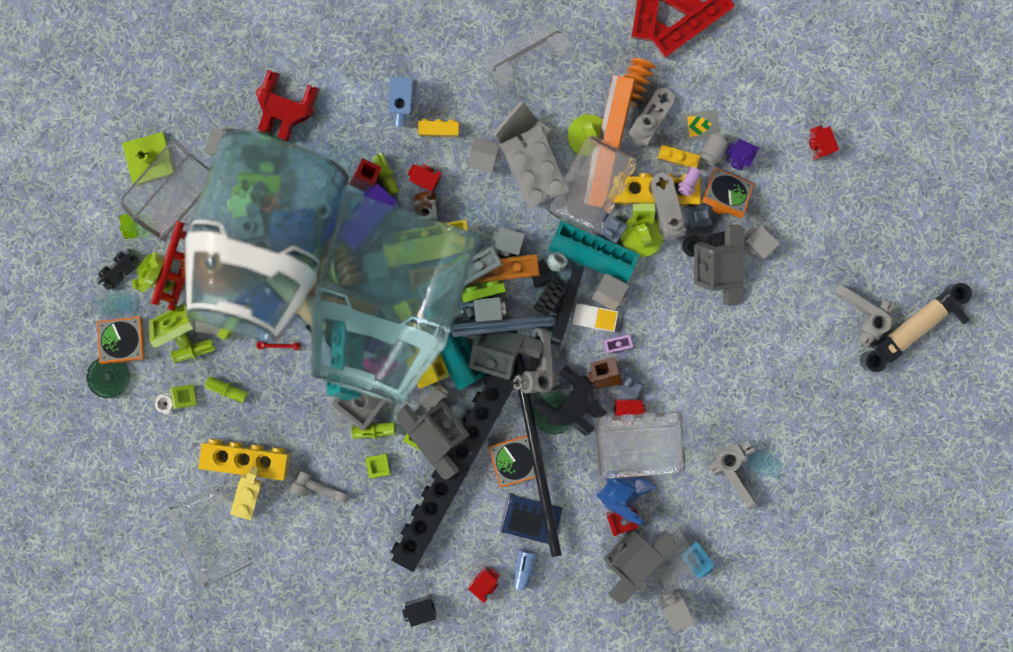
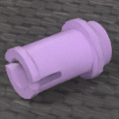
[678,167,702,196]

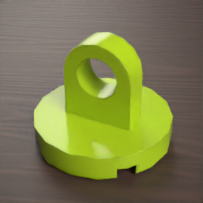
[567,114,603,158]
[621,218,663,257]
[132,251,175,293]

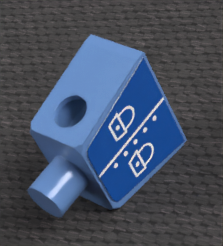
[388,76,416,127]

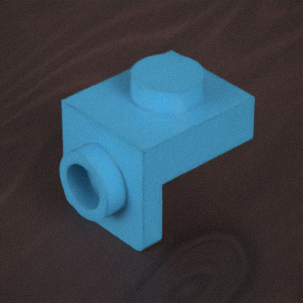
[679,541,715,578]

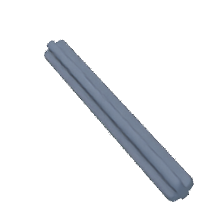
[451,315,556,337]

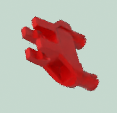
[255,70,320,142]

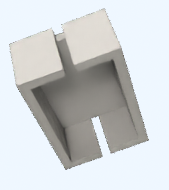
[499,126,568,208]

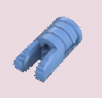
[514,549,538,591]

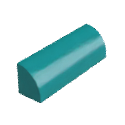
[548,220,640,284]
[423,300,487,391]

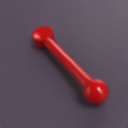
[256,341,301,351]

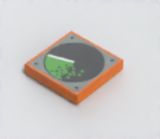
[702,167,754,219]
[97,317,145,364]
[488,435,535,488]

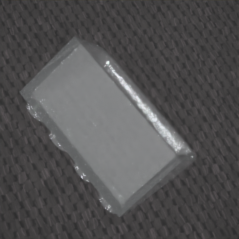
[549,136,637,235]
[121,140,221,242]
[594,411,686,478]

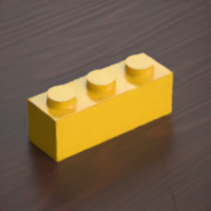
[418,119,459,137]
[657,145,700,168]

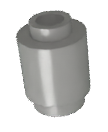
[700,133,730,166]

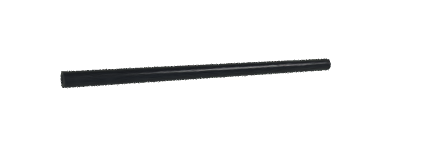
[509,330,562,557]

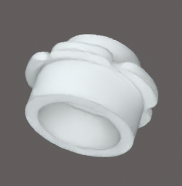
[547,252,568,272]
[155,393,173,414]

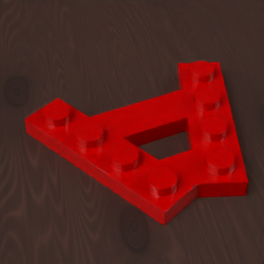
[631,0,735,59]

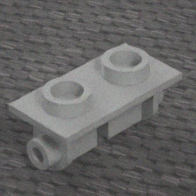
[414,383,455,418]

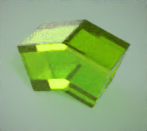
[119,213,138,239]

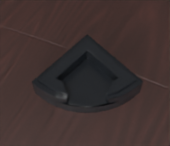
[532,259,553,288]

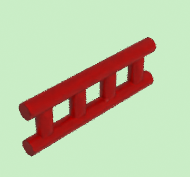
[150,221,201,311]

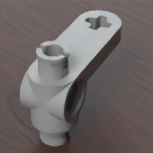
[628,88,675,146]
[650,173,686,241]
[833,285,895,348]
[513,328,560,393]
[708,440,757,510]

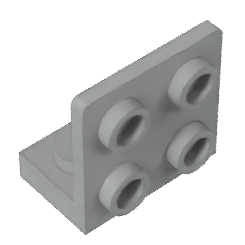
[493,101,555,147]

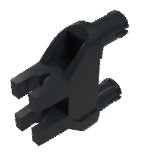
[532,364,607,436]

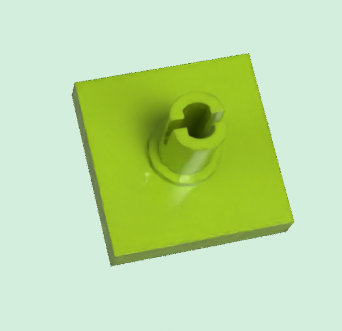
[122,132,176,185]
[149,301,193,349]

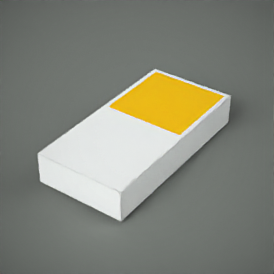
[572,303,618,332]

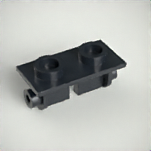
[97,248,140,291]

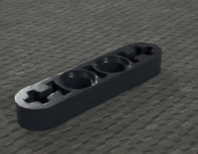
[550,264,584,347]

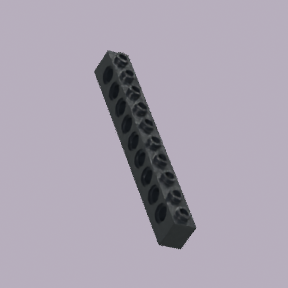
[390,374,516,573]

